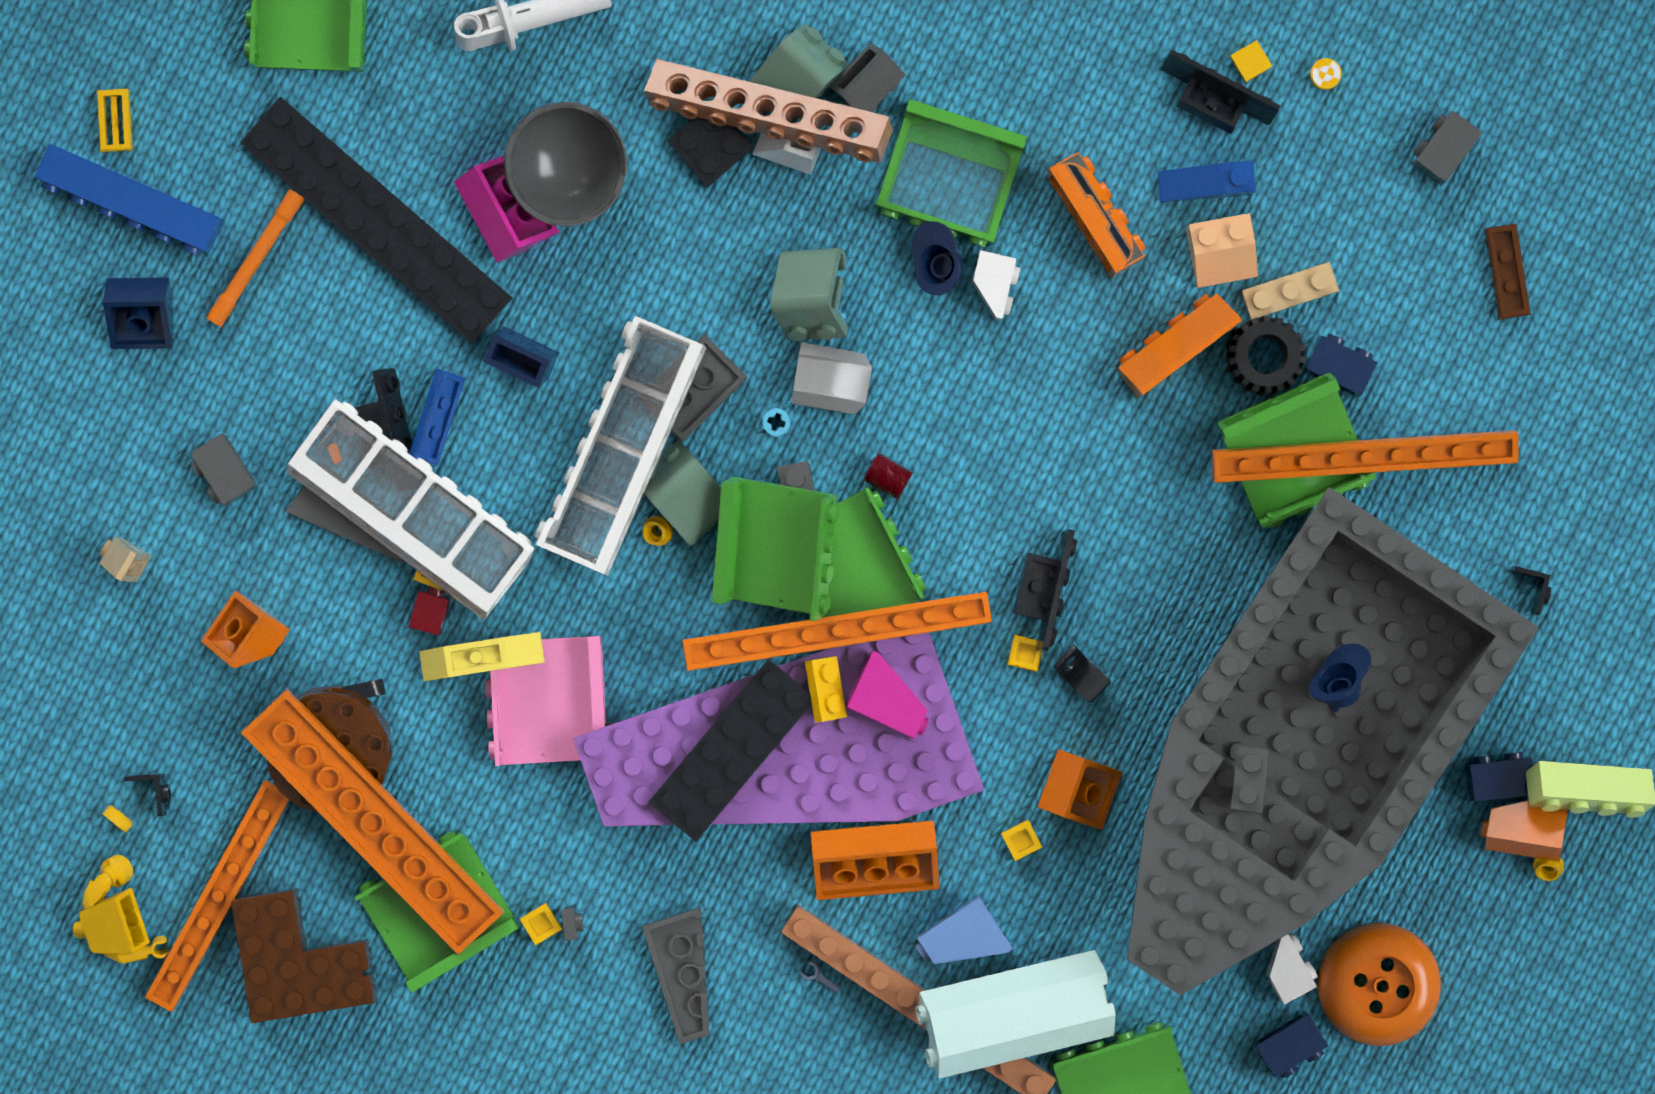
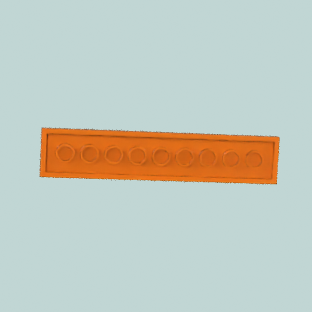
[241,688,504,955]

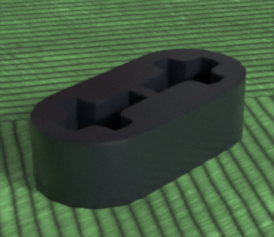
[340,679,386,698]

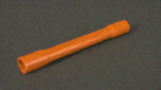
[205,189,305,327]

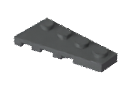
[285,463,421,562]
[642,907,710,1044]

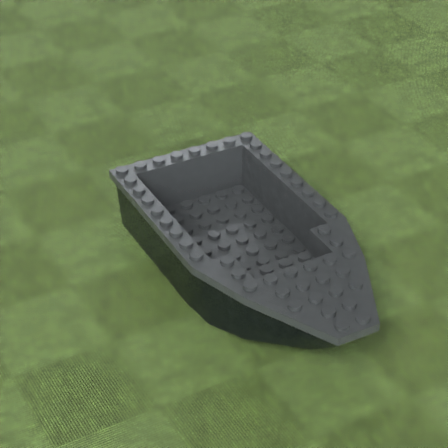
[1127,487,1540,995]

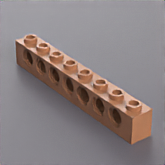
[644,59,892,163]

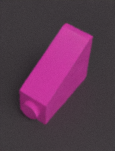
[845,651,929,739]

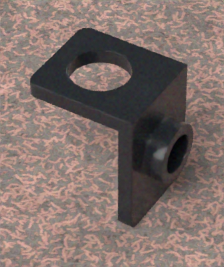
[1510,566,1551,616]
[1053,645,1111,703]
[124,773,171,816]

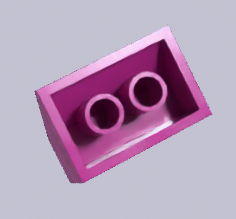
[454,156,559,263]

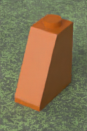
[1481,800,1568,862]

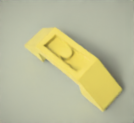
[419,632,545,682]

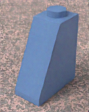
[915,896,1013,964]

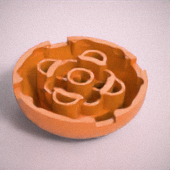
[1317,922,1441,1046]

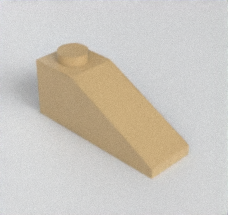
[99,537,152,582]

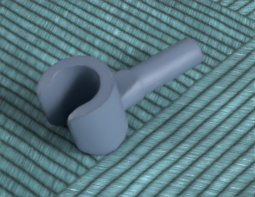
[800,962,841,993]

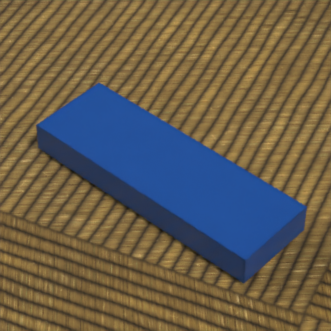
[409,368,465,466]

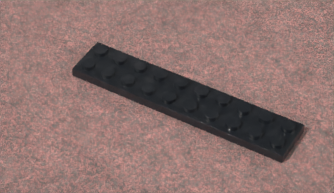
[240,97,513,344]

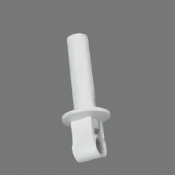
[454,0,612,51]

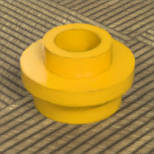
[642,515,673,546]
[1533,858,1564,881]

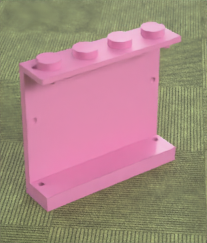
[485,636,606,766]

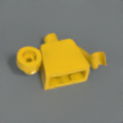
[73,855,169,964]

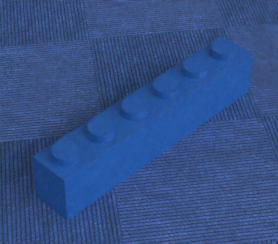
[35,143,224,256]

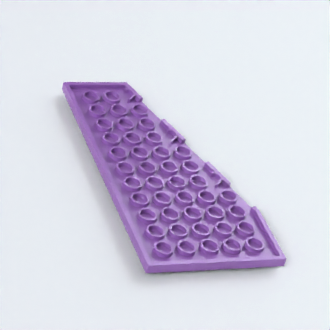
[573,633,984,826]

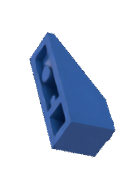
[1158,161,1256,203]

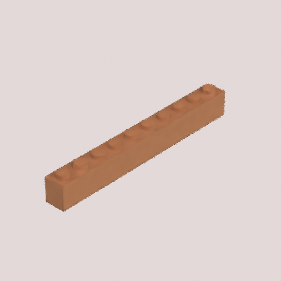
[781,904,1056,1094]

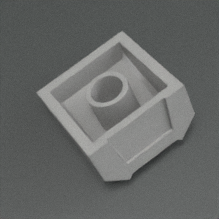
[791,342,872,415]

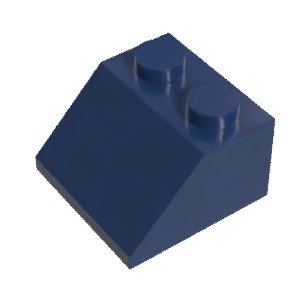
[103,277,173,349]

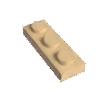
[1241,262,1339,320]

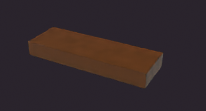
[1484,224,1531,320]

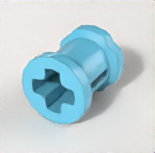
[763,408,790,437]

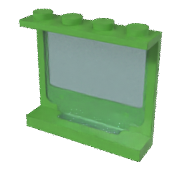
[876,99,1027,248]

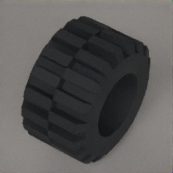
[1225,316,1306,395]

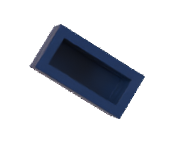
[483,327,560,388]
[1303,334,1378,397]
[1466,752,1533,802]
[1253,1011,1328,1079]

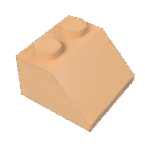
[1186,213,1258,288]

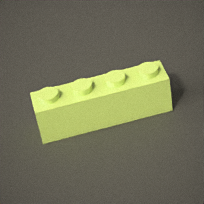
[1526,761,1655,818]

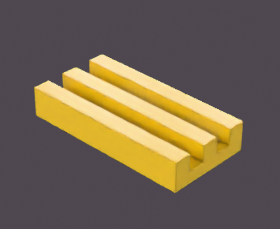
[97,89,133,153]

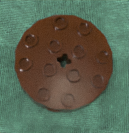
[267,686,393,813]

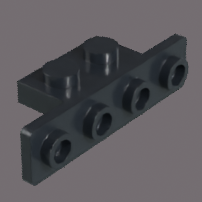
[1161,50,1280,134]
[354,368,420,491]
[1013,529,1077,652]

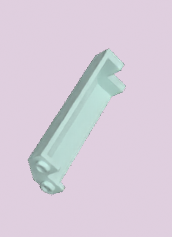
[915,950,1116,1079]

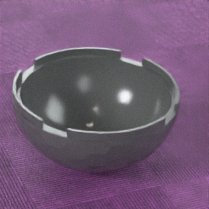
[503,102,627,227]

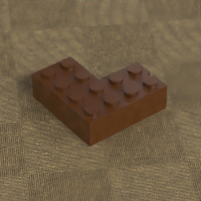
[231,888,378,1023]

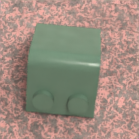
[749,24,850,123]
[771,248,848,341]
[644,440,721,547]

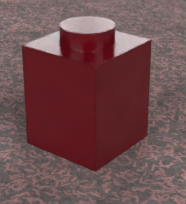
[409,587,451,635]

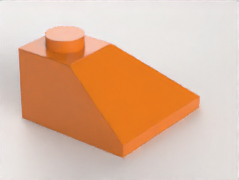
[201,590,290,668]

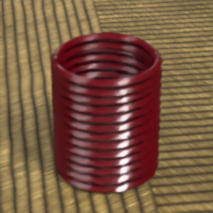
[863,453,913,500]

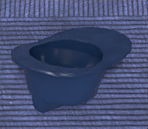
[912,221,963,296]
[1309,643,1371,712]

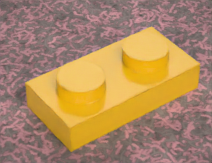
[805,656,847,723]

